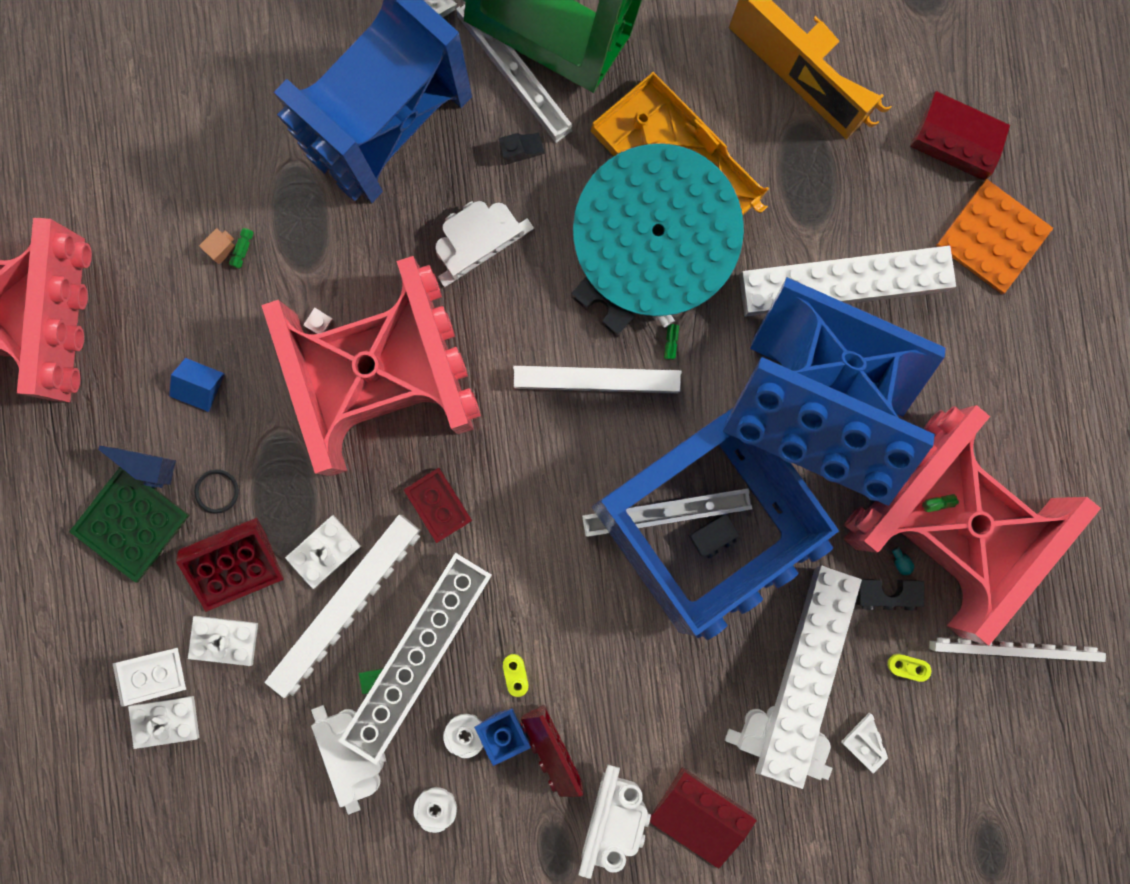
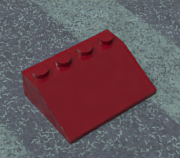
[910,91,1010,181]
[176,518,284,612]
[520,705,583,797]
[650,767,757,869]

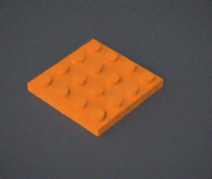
[936,179,1053,295]

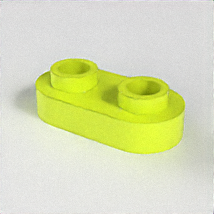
[503,654,529,697]
[888,654,931,682]

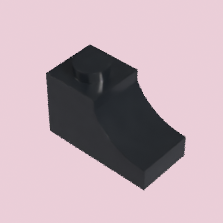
[498,132,545,165]

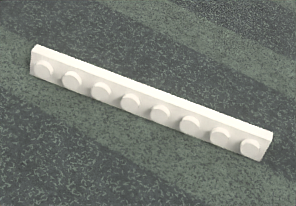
[929,637,1106,662]

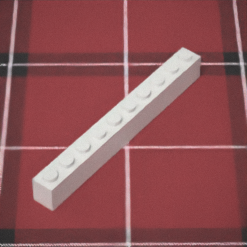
[265,515,421,698]

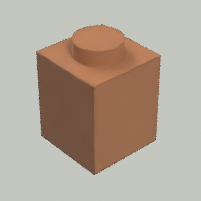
[199,228,235,264]

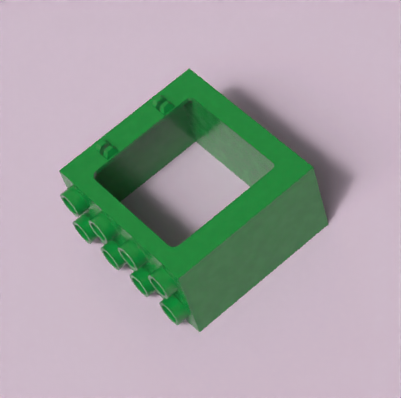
[462,0,642,93]

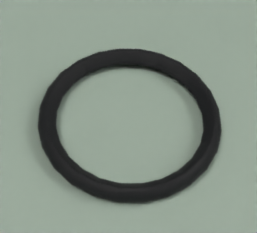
[194,469,239,514]

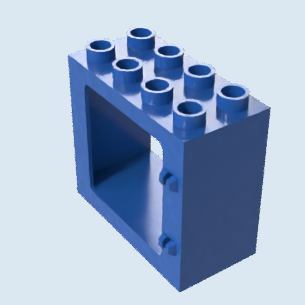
[591,408,839,640]

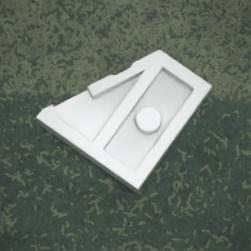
[841,713,888,774]

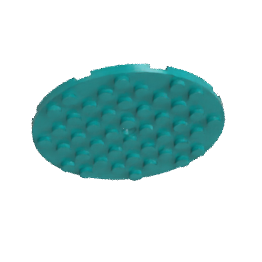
[573,143,744,316]

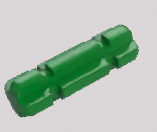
[229,228,254,269]

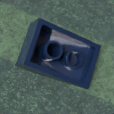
[98,445,176,488]

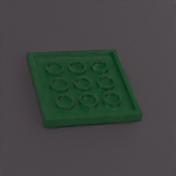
[69,467,190,583]

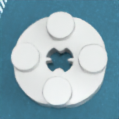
[444,714,483,758]
[414,787,457,833]

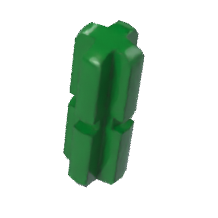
[664,324,679,360]
[922,494,959,512]

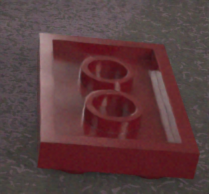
[404,468,473,543]

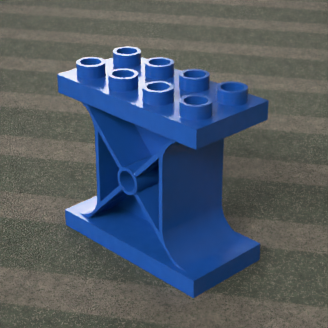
[274,0,472,203]
[723,277,946,506]

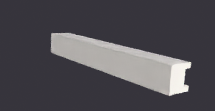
[456,5,572,143]
[513,366,682,394]
[582,488,752,537]

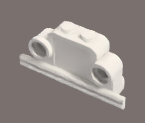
[436,201,534,287]
[311,705,386,815]
[725,706,832,780]
[578,764,651,879]

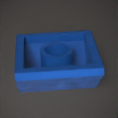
[169,358,225,412]
[474,708,531,766]

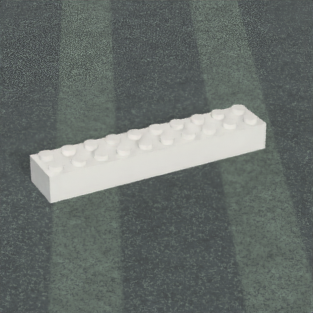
[739,246,956,317]
[338,553,492,765]
[755,565,862,789]

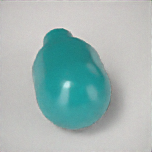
[892,547,914,575]

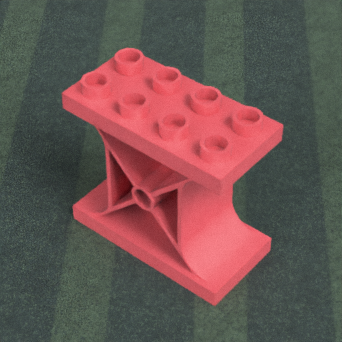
[0,218,92,402]
[261,256,481,476]
[844,405,1101,646]

